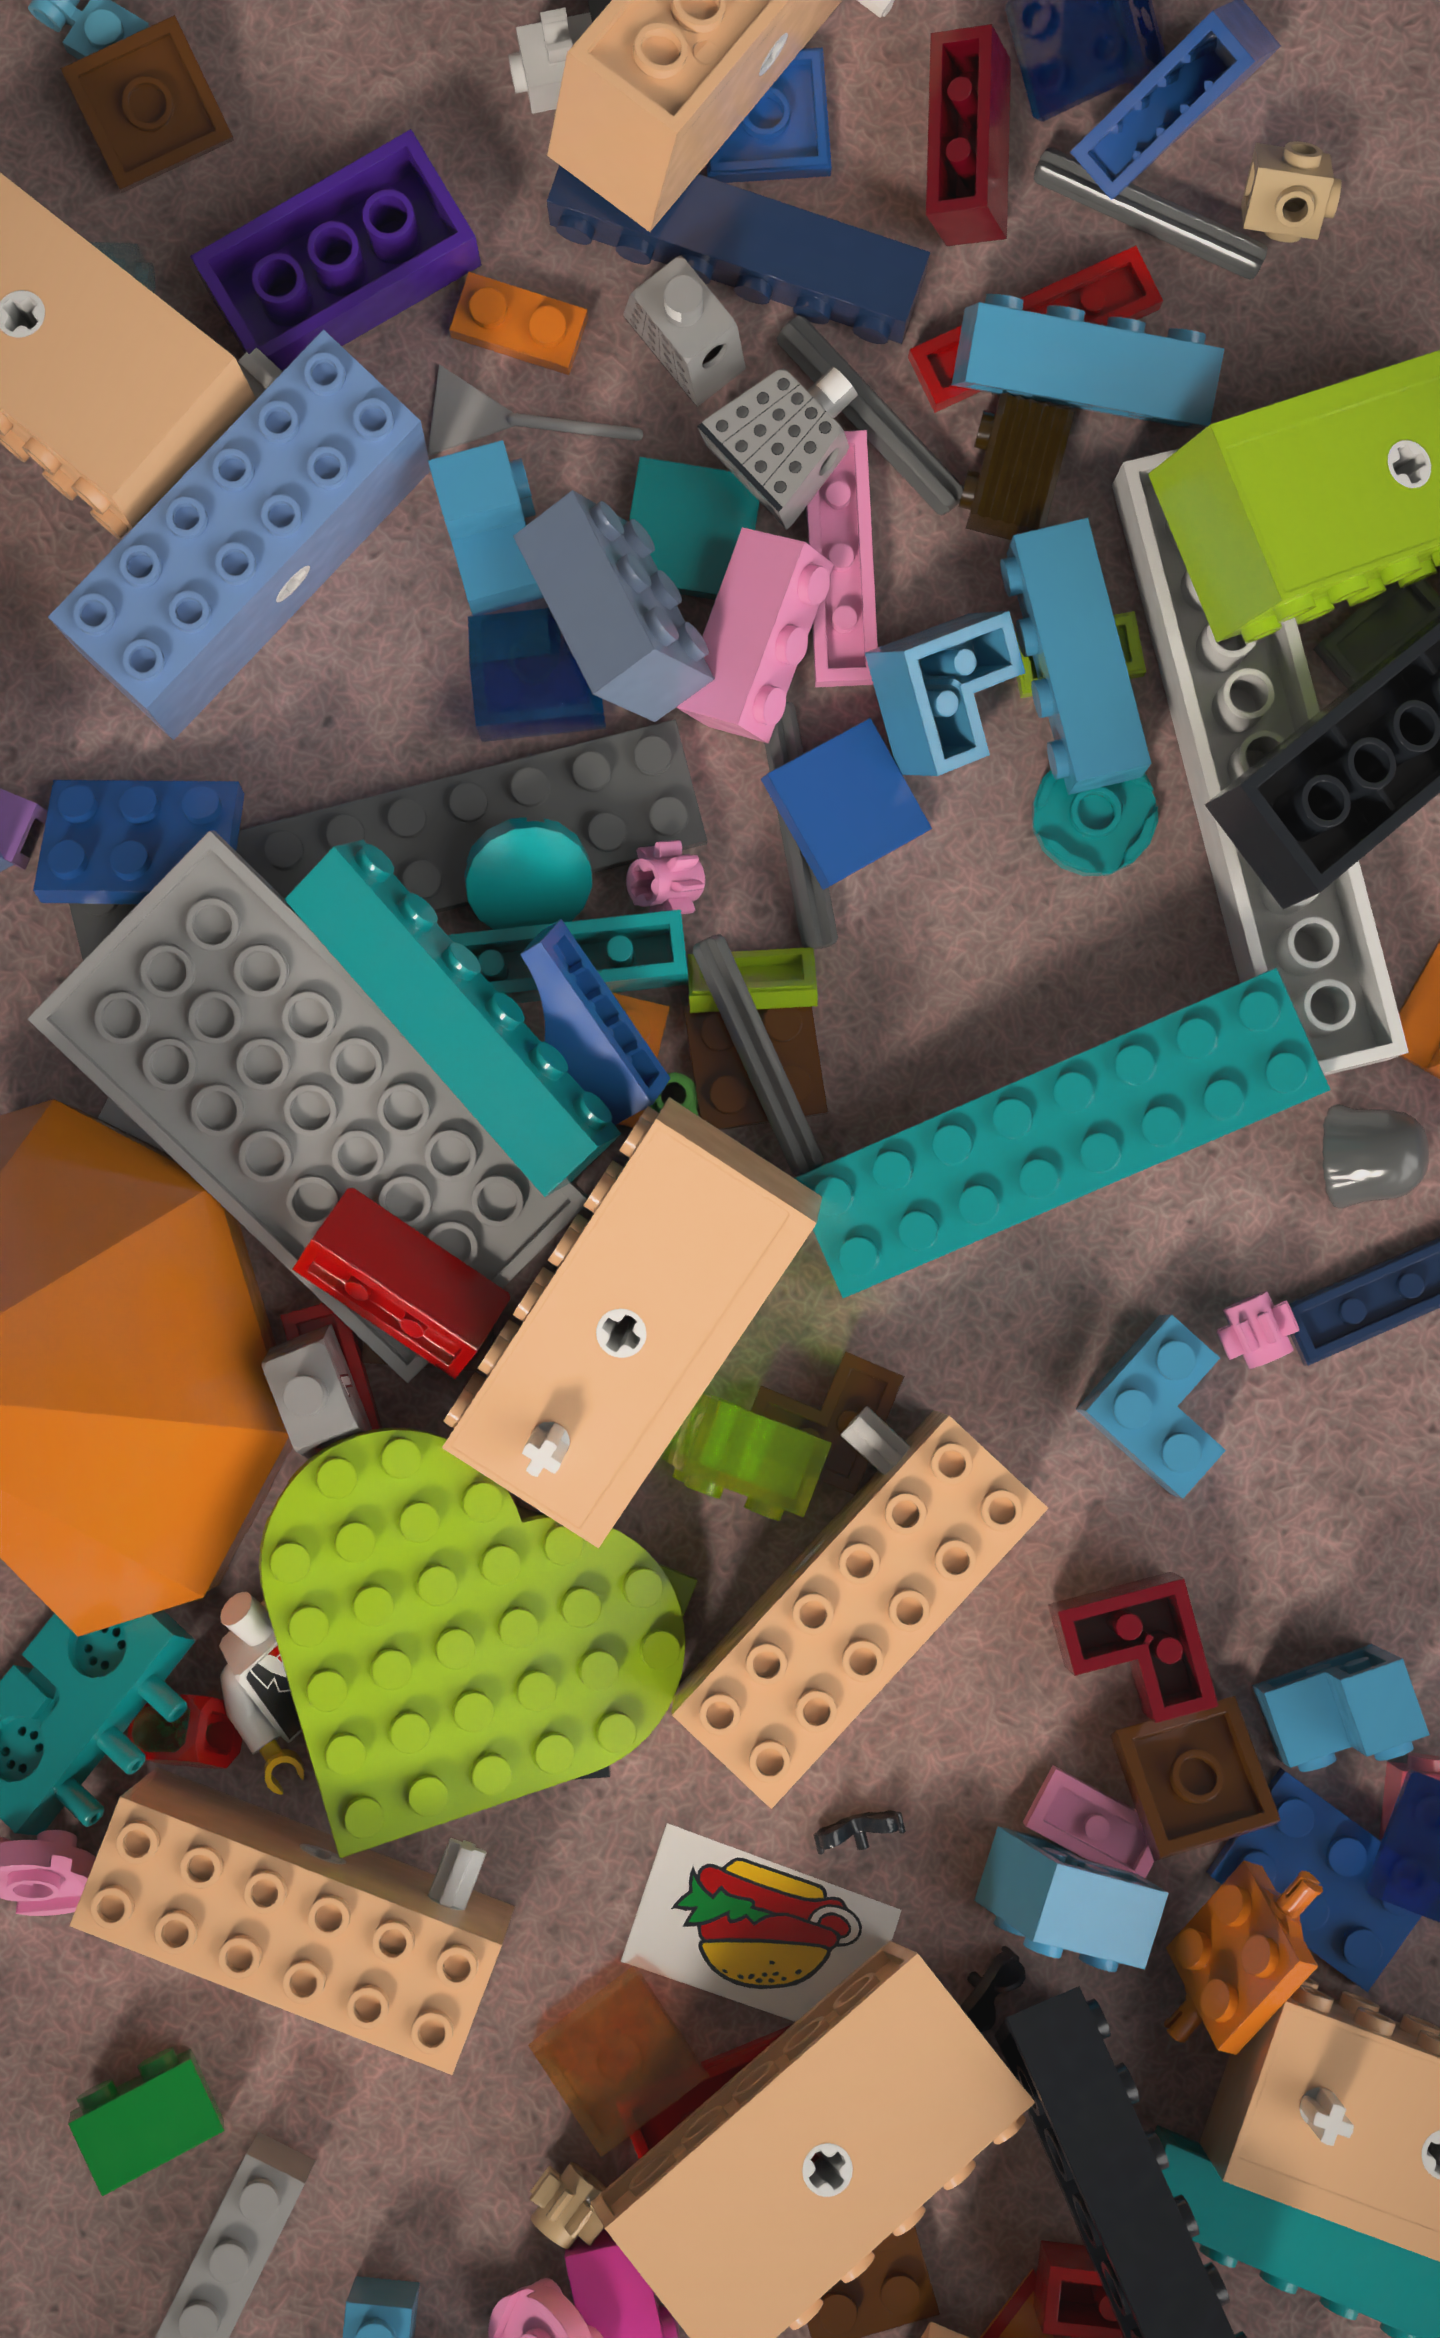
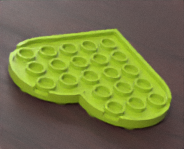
[259,1428,685,1858]

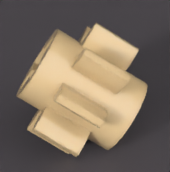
[530,2162,606,2249]

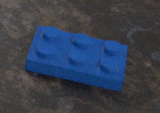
[33,780,245,904]
[1206,1767,1440,1992]

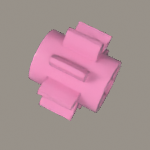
[626,840,705,914]
[1217,1291,1300,1369]

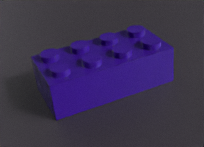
[190,129,482,372]

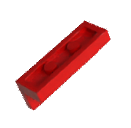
[292,1187,510,1379]

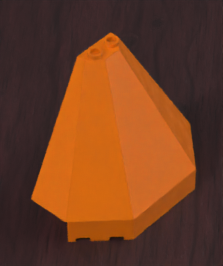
[0,1099,293,1637]

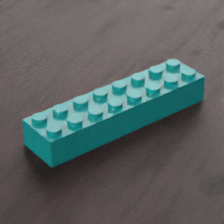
[794,968,1331,1298]

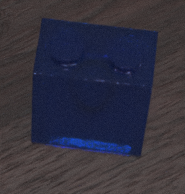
[468,608,606,742]

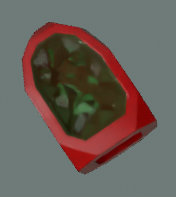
[127,1694,242,1769]

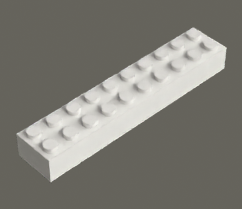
[1112,449,1409,1076]

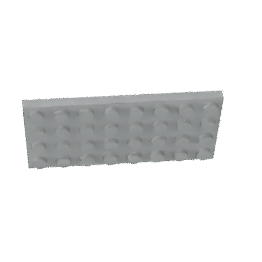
[28,830,589,1383]

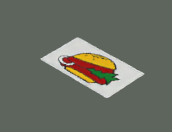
[621,1823,901,2022]

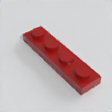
[908,245,1163,413]

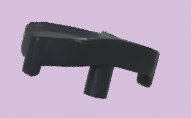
[813,1810,906,1855]
[960,1946,1026,2032]

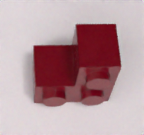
[1048,1572,1219,1723]

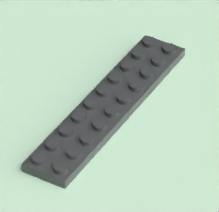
[69,719,707,961]

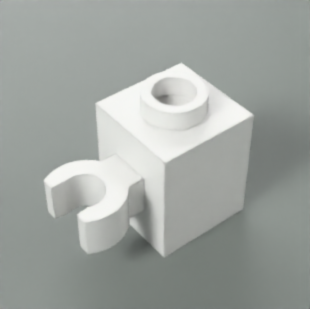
[508,7,592,114]

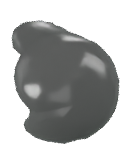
[1322,1104,1429,1209]

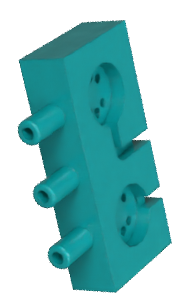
[0,1610,196,1835]

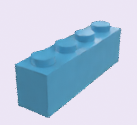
[952,294,1225,429]
[1000,518,1152,795]

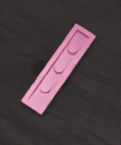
[806,430,878,687]

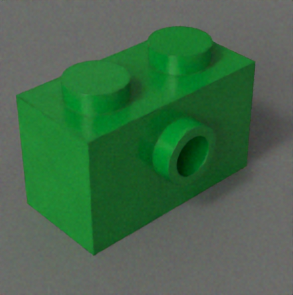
[68,2047,224,2196]

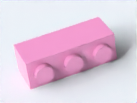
[676,527,834,744]

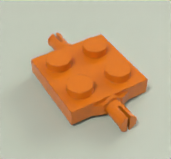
[1164,1860,1323,2055]

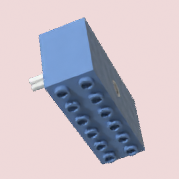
[48,329,431,740]

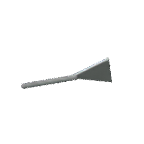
[428,364,643,456]

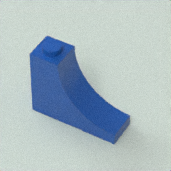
[1070,0,1281,200]
[520,919,671,1125]

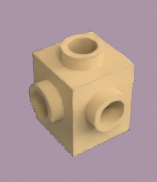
[1241,141,1341,243]

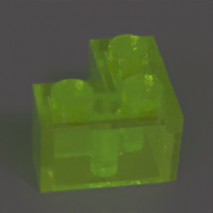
[660,1392,832,1521]

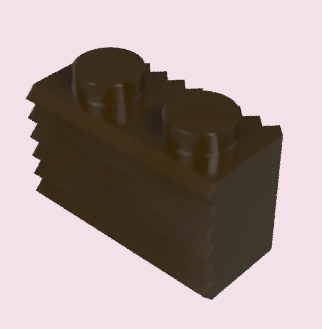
[958,393,1075,540]

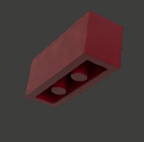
[926,24,1011,246]

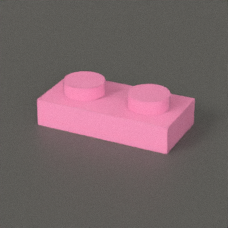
[1023,1765,1154,1878]

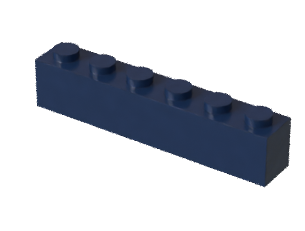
[547,165,930,344]

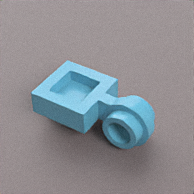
[28,0,150,59]

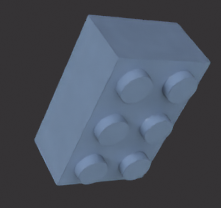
[513,490,715,722]

